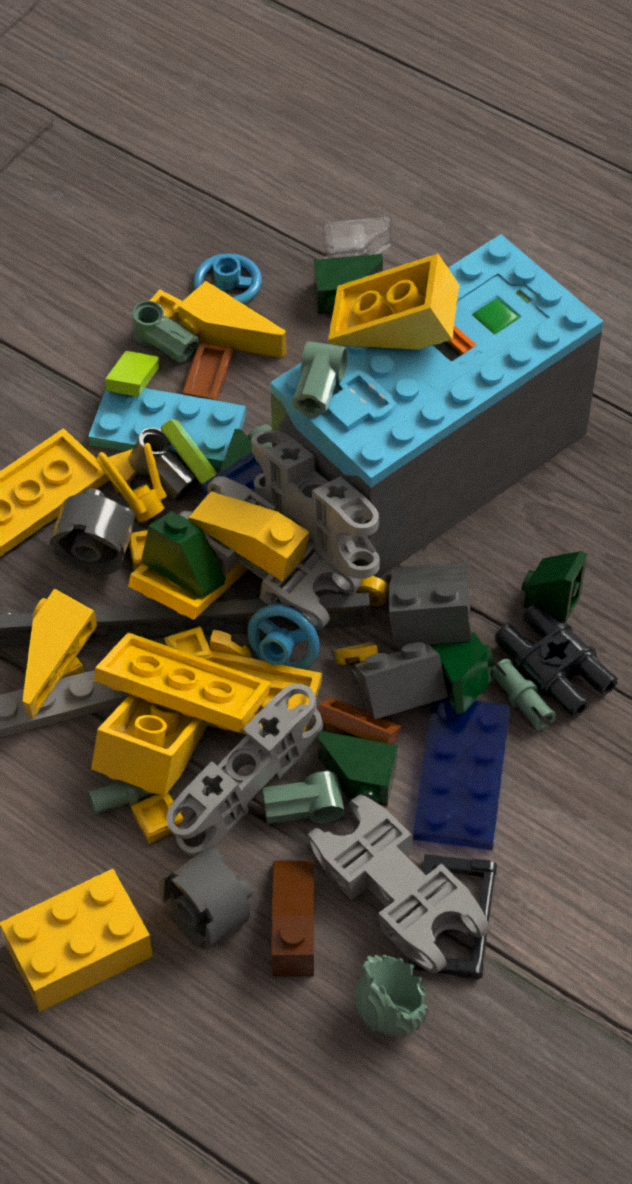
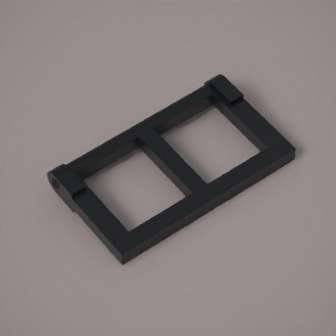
[408,854,497,979]

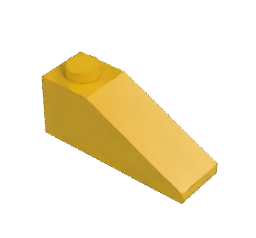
[178,281,287,358]
[188,491,309,582]
[22,589,97,719]

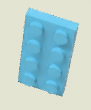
[88,388,246,469]

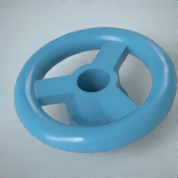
[193,253,262,304]
[247,605,320,670]

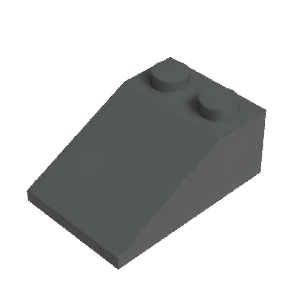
[389,561,471,647]

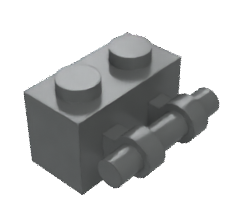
[351,642,448,720]

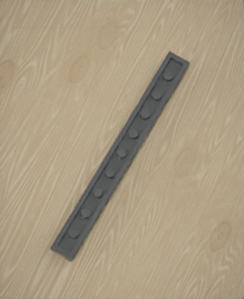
[0,592,370,648]

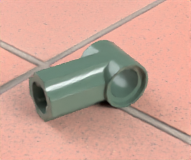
[133,300,199,363]
[293,341,348,417]
[262,771,345,824]

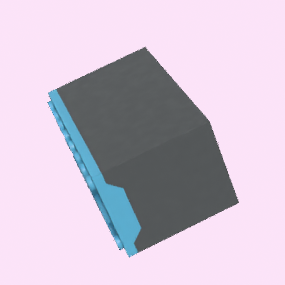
[270,234,604,578]

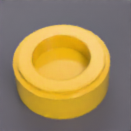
[356,576,389,606]

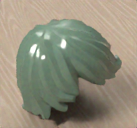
[355,954,428,1038]

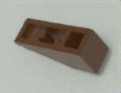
[272,860,314,977]

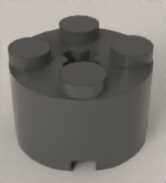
[50,488,135,574]
[159,847,252,949]

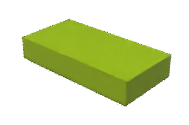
[105,351,160,397]
[161,419,219,486]

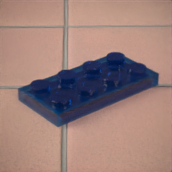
[413,698,510,850]

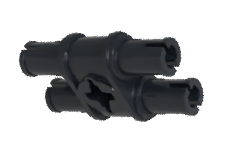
[494,602,618,718]

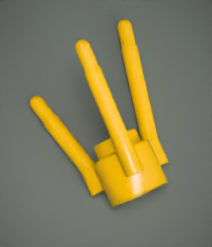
[96,443,167,522]

